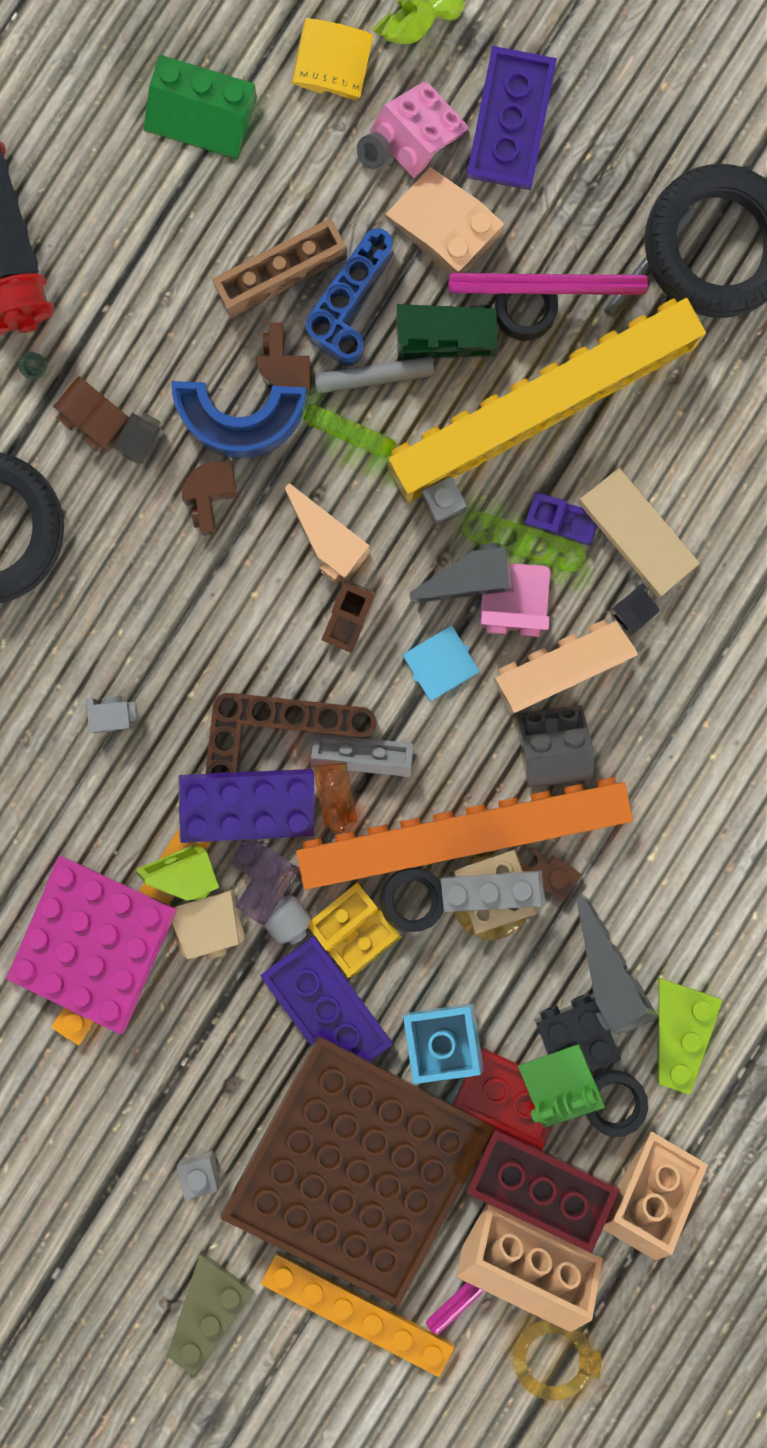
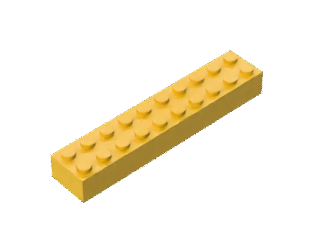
[388,298,706,504]

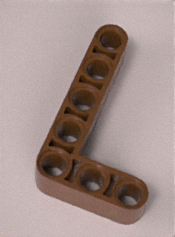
[205,693,376,774]

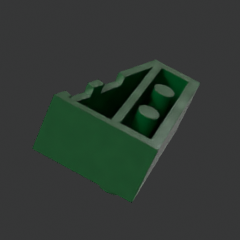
[396,304,498,360]

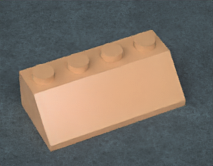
[493,619,638,715]
[456,1204,603,1332]

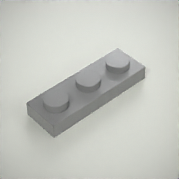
[310,733,413,777]
[441,870,545,912]

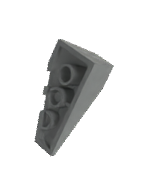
[576,894,659,1035]

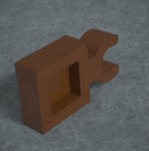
[520,848,582,902]

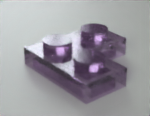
[231,839,299,926]

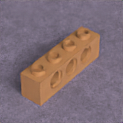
[212,218,347,318]

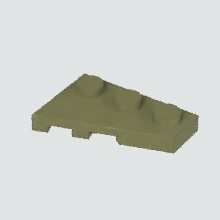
[167,1251,255,1376]

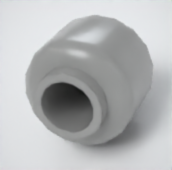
[261,893,310,944]

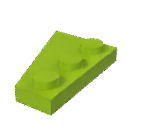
[657,977,723,1095]

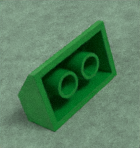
[144,54,257,160]

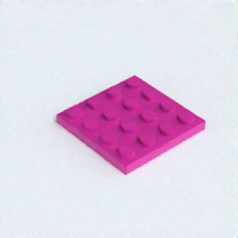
[6,856,177,1034]

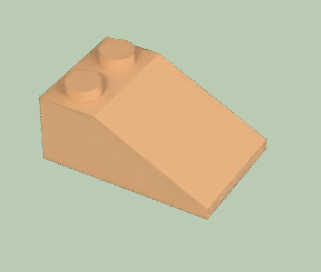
[385,167,504,275]
[285,483,370,584]
[603,1131,708,1260]

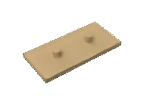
[577,468,700,598]

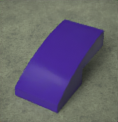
[525,492,598,547]

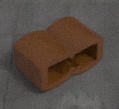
[53,376,133,453]

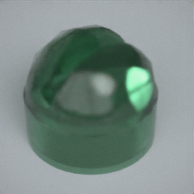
[18,352,47,379]

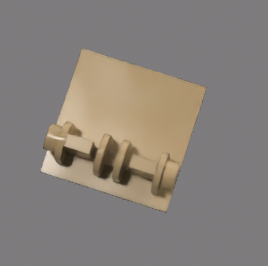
[454,850,538,934]

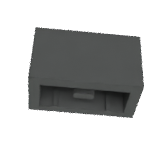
[517,705,594,788]

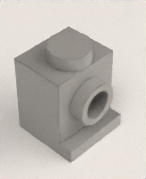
[86,696,138,733]

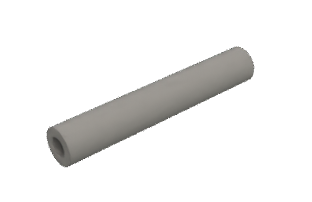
[314,356,434,394]

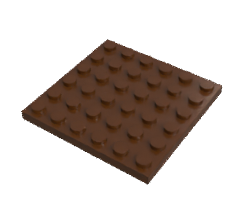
[220,1035,494,1307]

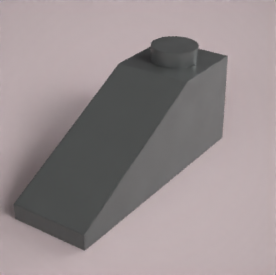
[410,543,514,603]

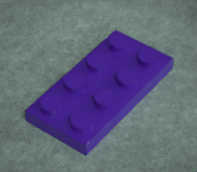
[467,46,557,190]
[178,769,314,843]
[260,935,393,1061]

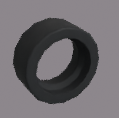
[495,294,558,341]
[380,868,444,932]
[586,1070,648,1137]

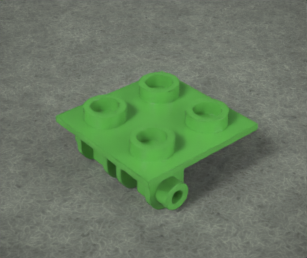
[518,1044,605,1128]

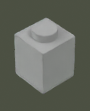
[421,476,467,526]
[177,1151,221,1200]

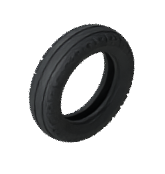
[645,164,767,318]
[0,452,64,603]

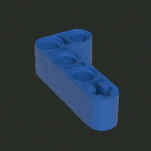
[306,228,393,366]

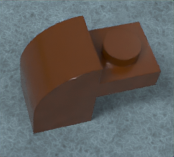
[256,323,311,396]
[182,459,238,536]
[321,580,377,653]

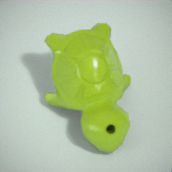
[373,0,465,45]

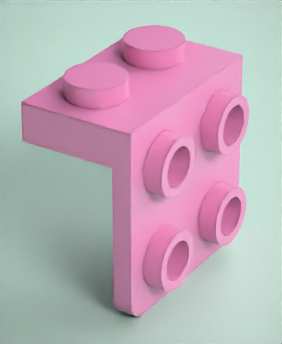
[370,82,468,178]
[479,563,550,638]

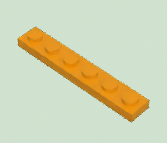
[261,1251,455,1377]

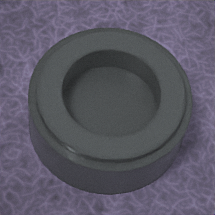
[357,132,391,169]

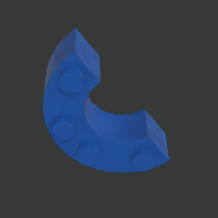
[172,381,308,458]

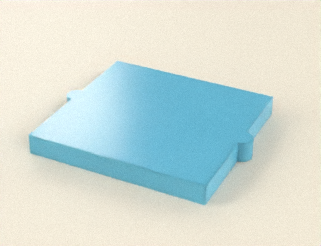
[402,625,480,701]

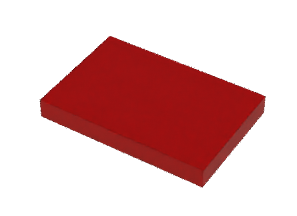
[452,1046,554,1150]

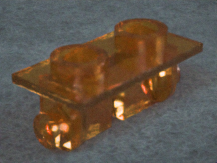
[313,763,357,834]

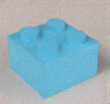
[403,1003,484,1084]

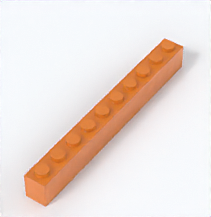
[296,777,633,890]

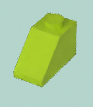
[136,843,219,901]

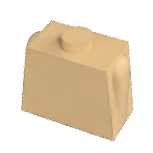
[171,889,245,960]

